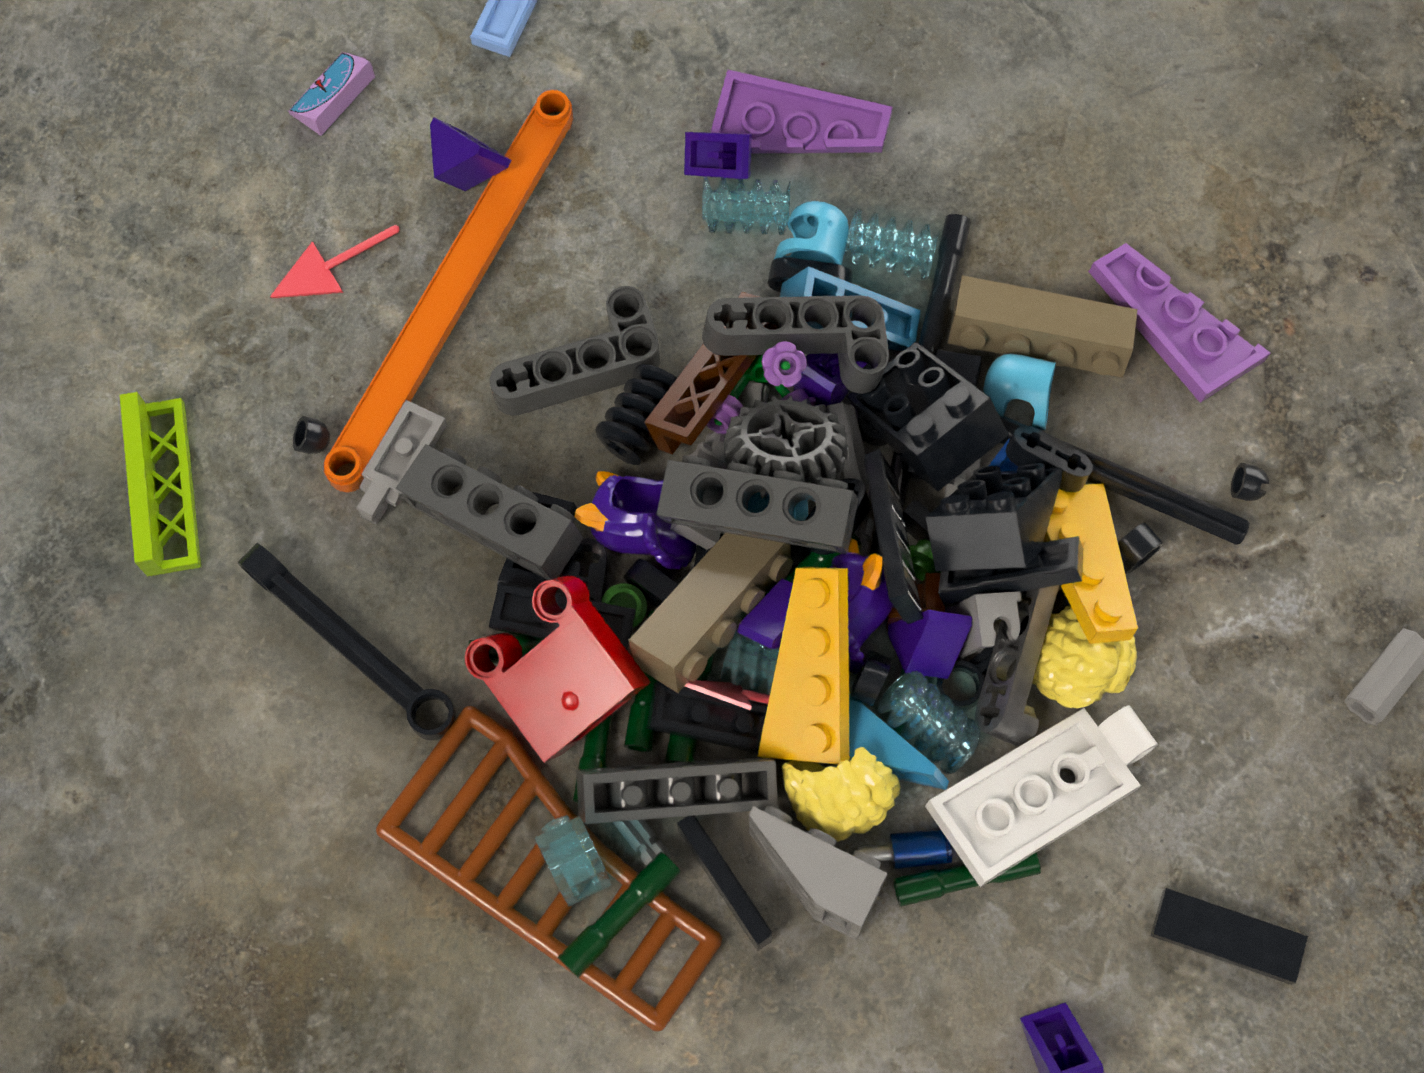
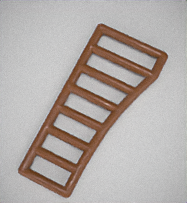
[376,706,722,1032]

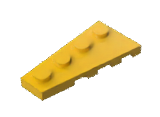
[1044,483,1138,644]
[757,567,850,765]

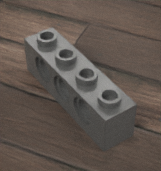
[395,444,584,580]
[657,455,858,554]
[576,756,778,824]

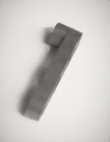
[975,585,1059,747]

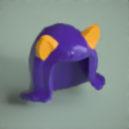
[574,471,696,569]
[830,538,894,674]

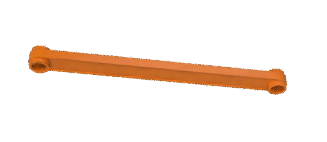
[324,90,574,493]

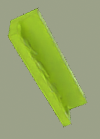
[119,392,201,577]

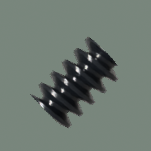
[595,364,677,465]

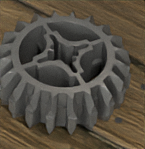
[724,395,848,498]

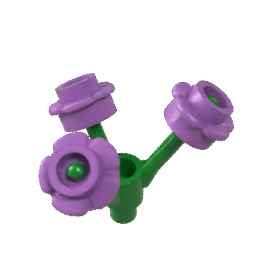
[707,341,816,434]

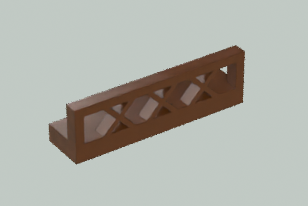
[645,291,778,455]

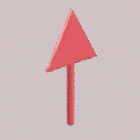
[270,225,400,298]
[685,680,770,710]

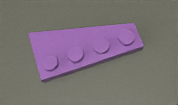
[711,70,892,154]
[1088,243,1271,403]

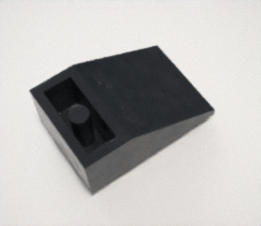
[847,342,1009,492]
[926,463,1062,571]

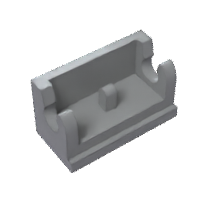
[945,591,1021,660]

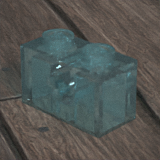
[535,816,612,907]

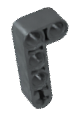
[489,286,660,416]
[702,295,889,394]

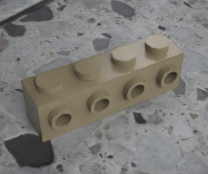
[948,275,1138,378]
[629,533,793,693]

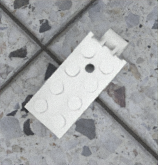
[925,705,1158,887]

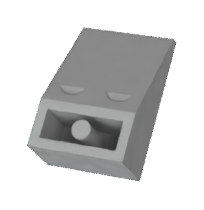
[749,806,887,940]

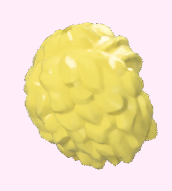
[1032,606,1137,708]
[781,747,900,842]

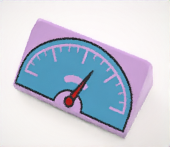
[288,52,375,136]

